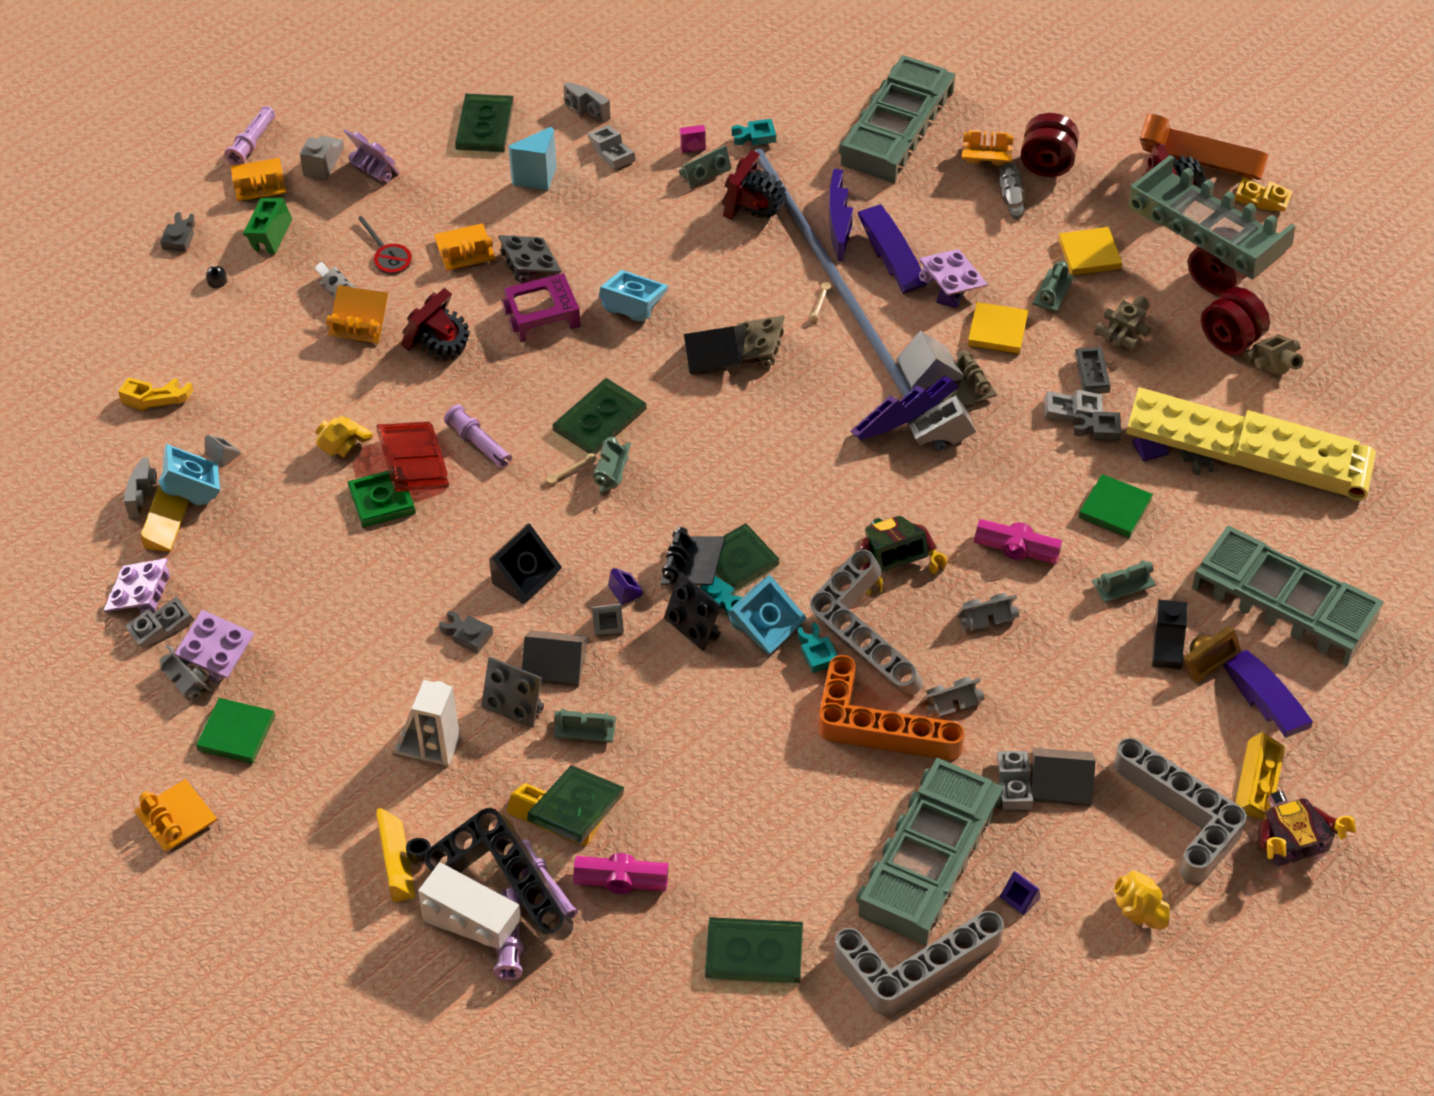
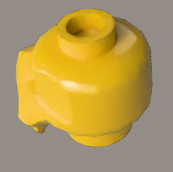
[315,416,374,458]
[1113,871,1170,930]

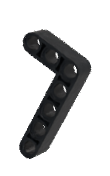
[425,808,573,940]

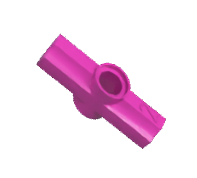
[974,519,1063,564]
[573,853,669,894]

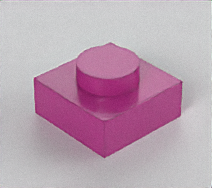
[679,125,706,153]

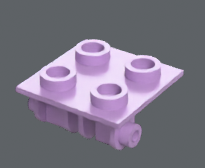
[344,129,400,182]
[919,249,988,295]
[104,558,170,614]
[174,610,254,683]

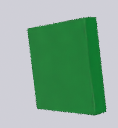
[347,467,416,528]
[1079,474,1153,538]
[196,698,275,764]

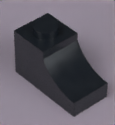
[1152,599,1188,670]

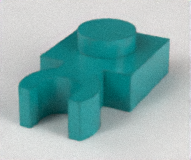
[731,118,776,146]
[699,576,742,617]
[798,623,838,674]

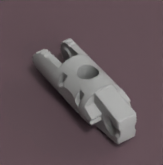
[999,162,1025,220]
[314,261,356,299]

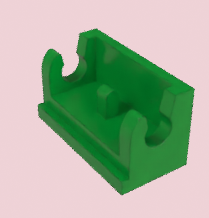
[243,198,292,254]

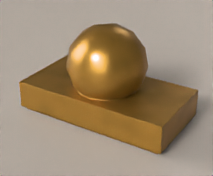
[1183,626,1242,683]

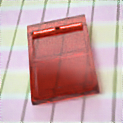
[376,421,449,492]

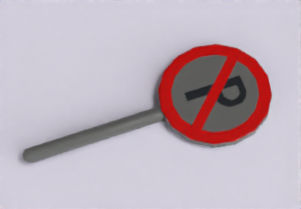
[359,216,412,274]

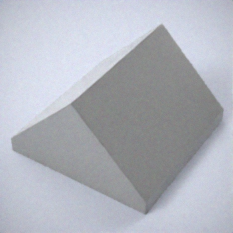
[896,331,964,390]

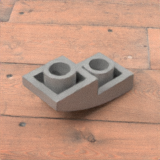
[563,83,611,123]
[124,457,157,519]
[125,597,194,647]
[997,751,1033,810]

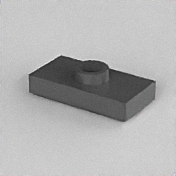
[1074,347,1111,394]

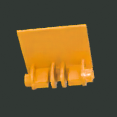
[962,130,1014,165]
[230,158,286,201]
[434,223,496,271]
[326,285,389,344]
[133,779,218,852]

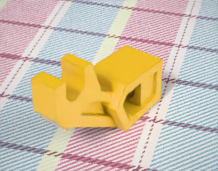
[118,377,194,411]

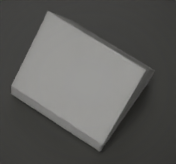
[204,435,241,468]
[592,604,624,636]

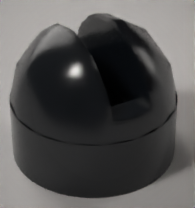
[206,265,228,288]
[406,838,431,865]

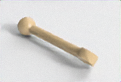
[809,282,831,323]
[546,453,597,486]

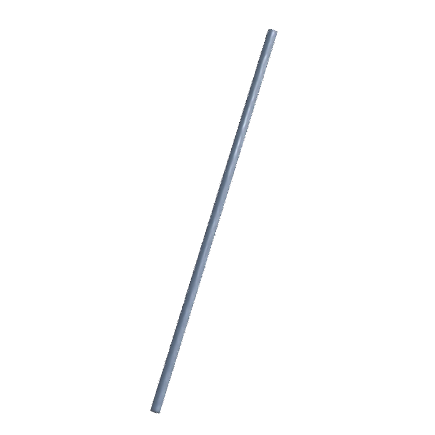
[755,149,947,451]

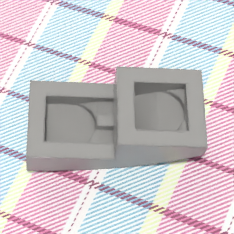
[588,125,636,170]
[1044,389,1103,421]

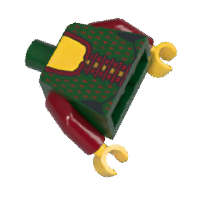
[859,516,947,595]

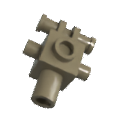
[1094,296,1151,352]
[1242,334,1304,375]

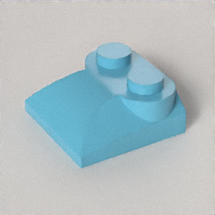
[599,270,668,321]
[158,444,220,505]
[728,575,807,655]

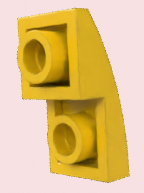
[1235,177,1293,211]

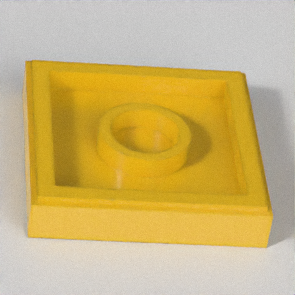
[1058,227,1122,275]
[968,302,1028,354]

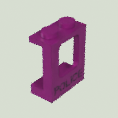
[501,273,581,342]

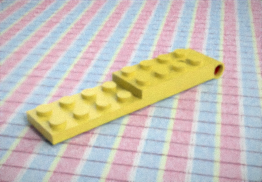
[1126,387,1376,501]

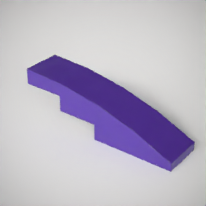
[829,169,853,261]
[857,204,927,294]
[850,375,959,440]
[1223,650,1313,738]

